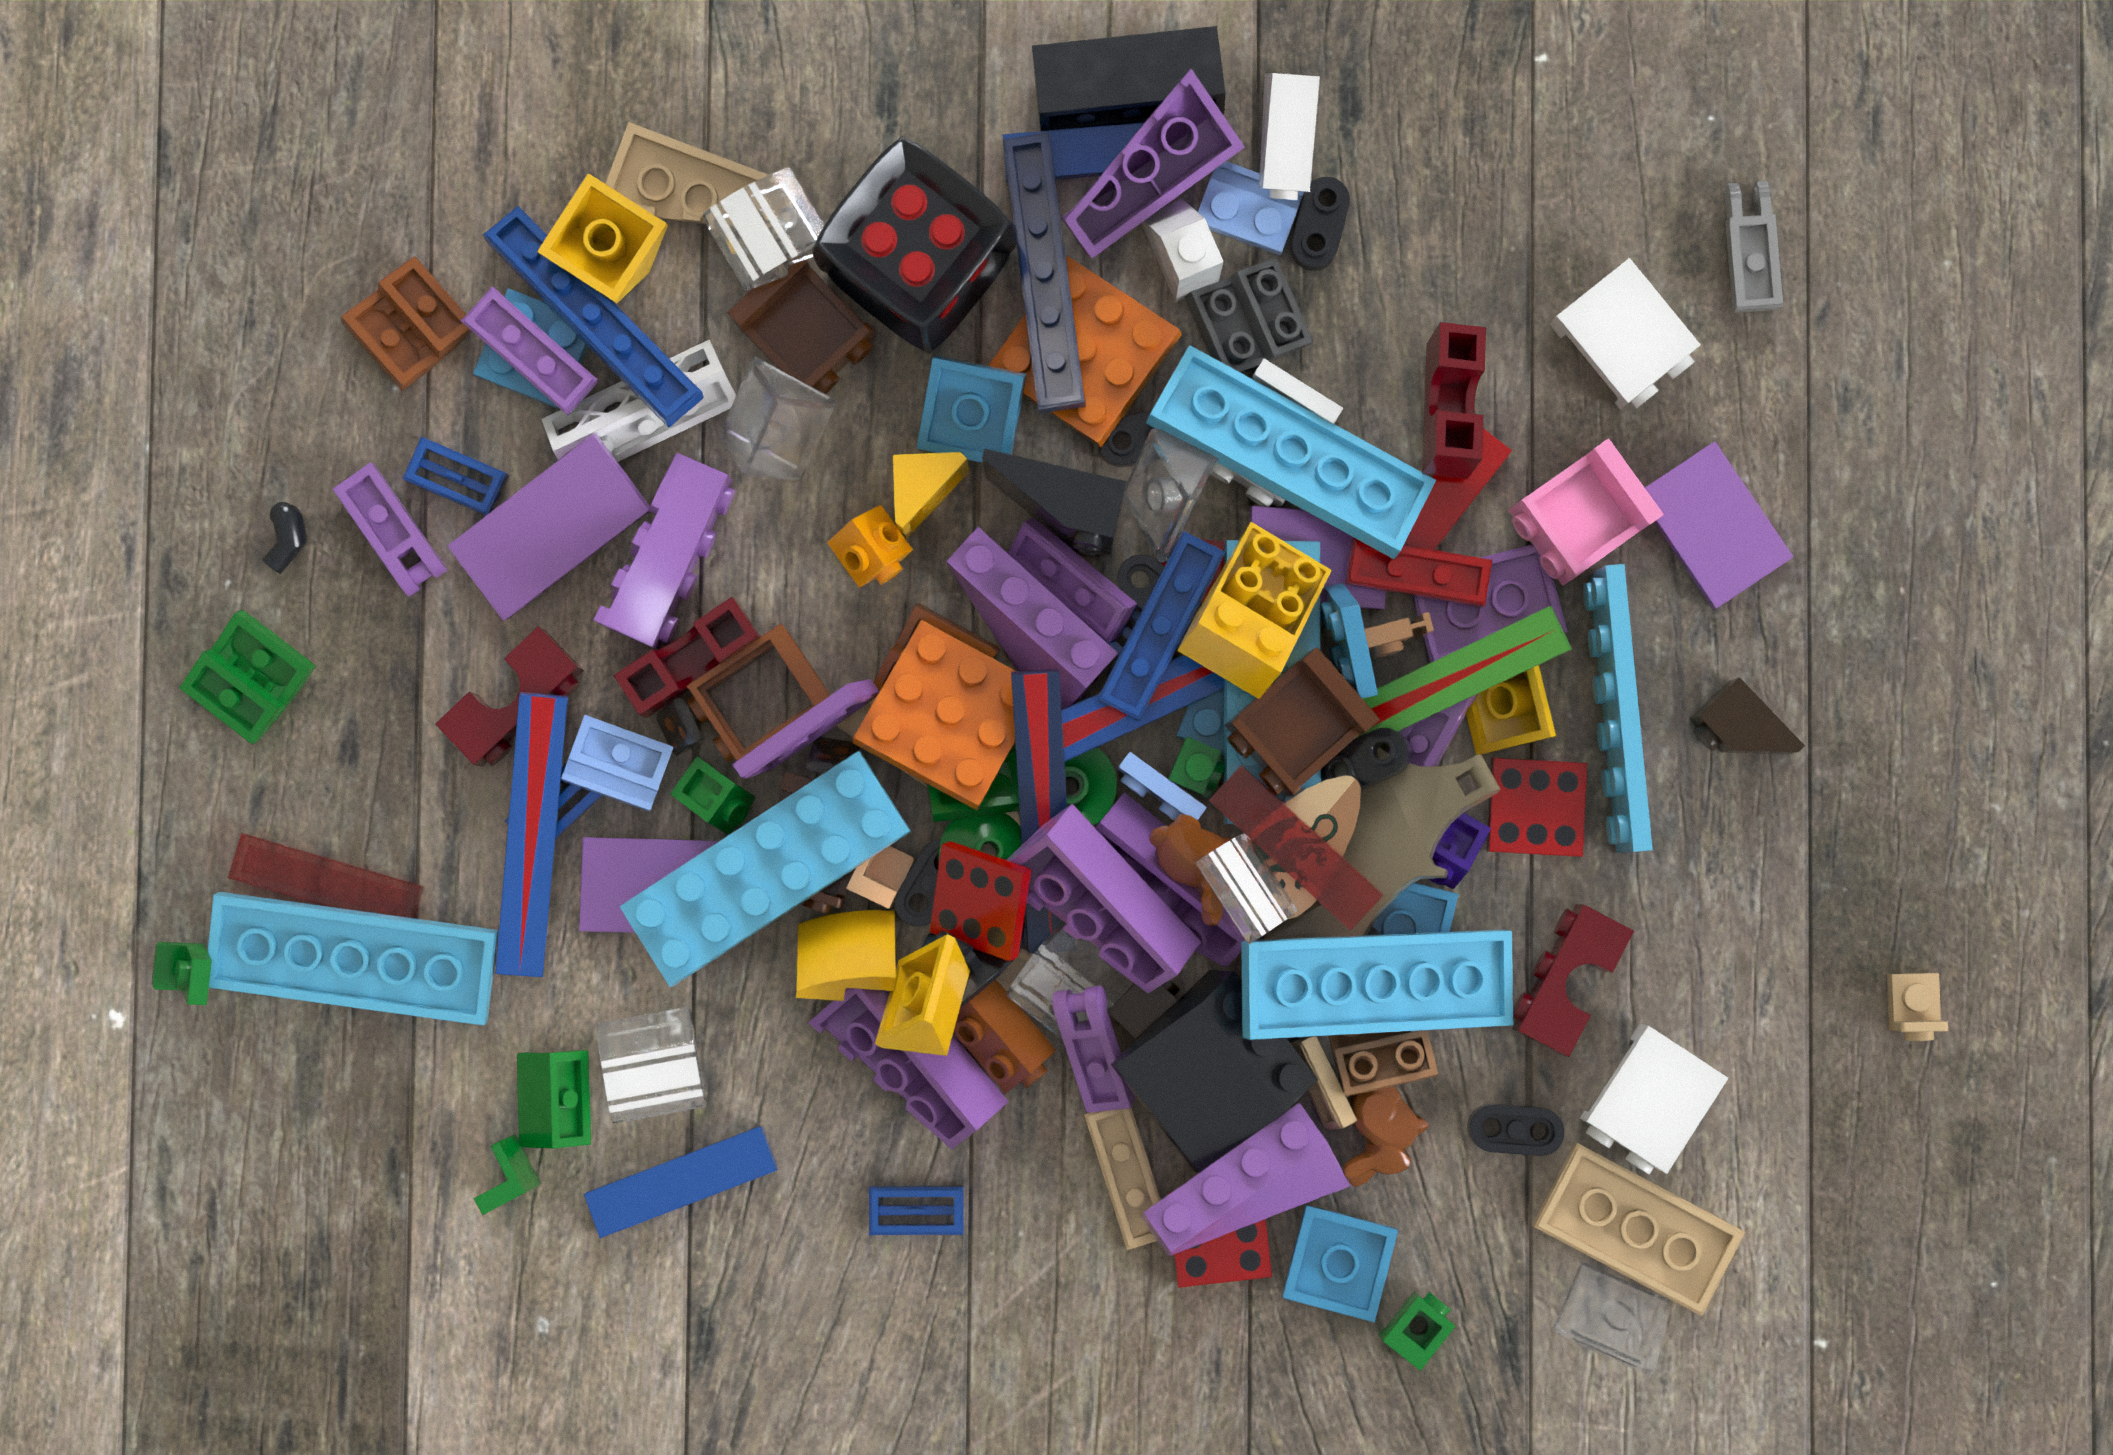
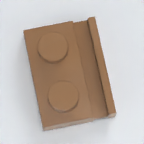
[1364,612,1434,660]

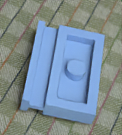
[1198,161,1304,256]
[561,715,674,812]
[1117,752,1207,821]

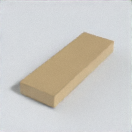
[1084,1108,1161,1250]

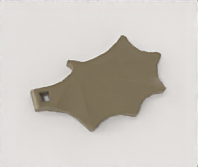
[1264,748,1501,940]

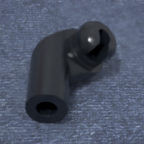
[262,502,307,574]

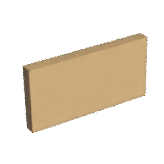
[1532,1142,1745,1316]

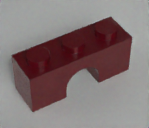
[1422,322,1486,479]
[613,597,761,718]
[435,626,584,767]
[1512,904,1634,1057]

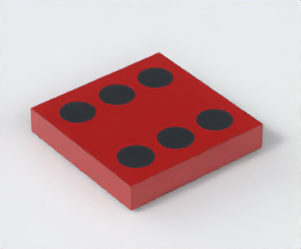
[1487,758,1587,857]
[929,841,1031,961]
[1167,1191,1272,1288]

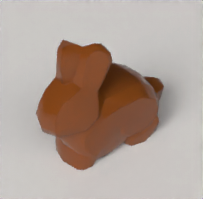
[1149,814,1241,926]
[1342,1086,1430,1187]

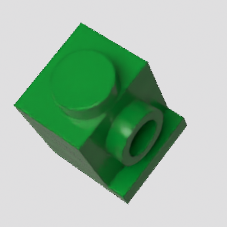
[1168,737,1225,800]
[1378,1292,1456,1371]

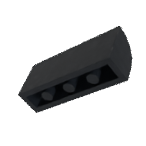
[1032,26,1226,131]

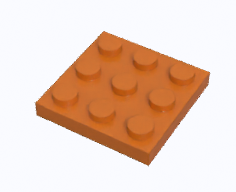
[988,256,1182,448]
[852,620,1015,810]

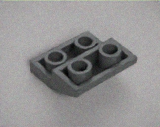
[1185,258,1313,374]

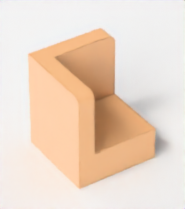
[846,846,914,909]

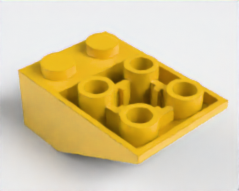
[1177,522,1332,699]

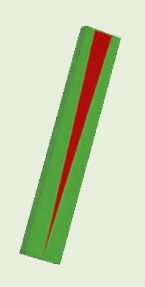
[1356,606,1572,738]

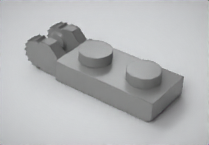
[1724,181,1783,313]

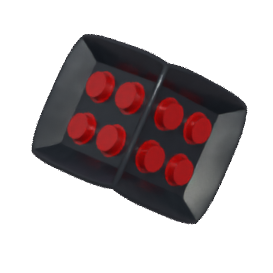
[812,137,1017,354]

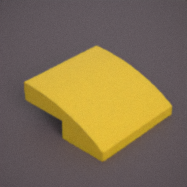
[796,910,896,1001]

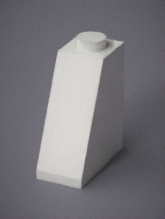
[1259,73,1320,200]
[1141,199,1224,303]

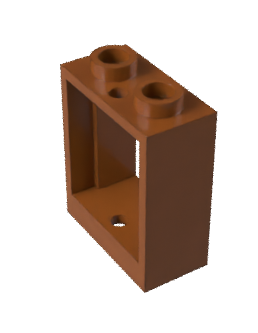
[687,623,830,763]

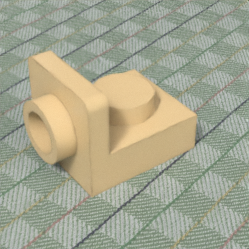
[1887,973,1948,1041]

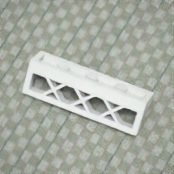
[541,340,740,462]

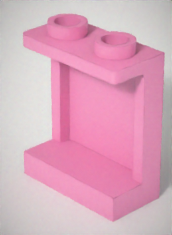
[1508,438,1664,586]

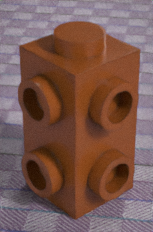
[953,979,1056,1094]

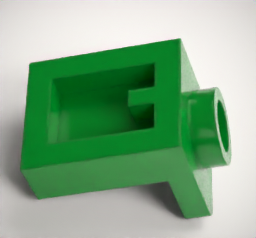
[670,756,755,834]
[151,942,212,1005]

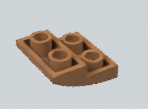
[1328,1030,1439,1097]

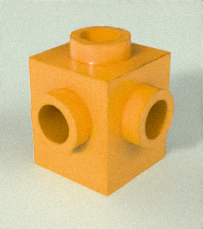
[827,505,913,588]

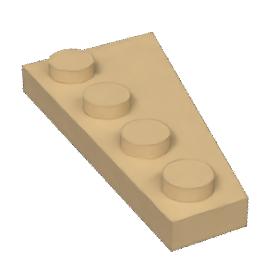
[605,122,804,234]

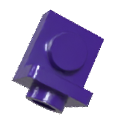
[1429,813,1491,889]

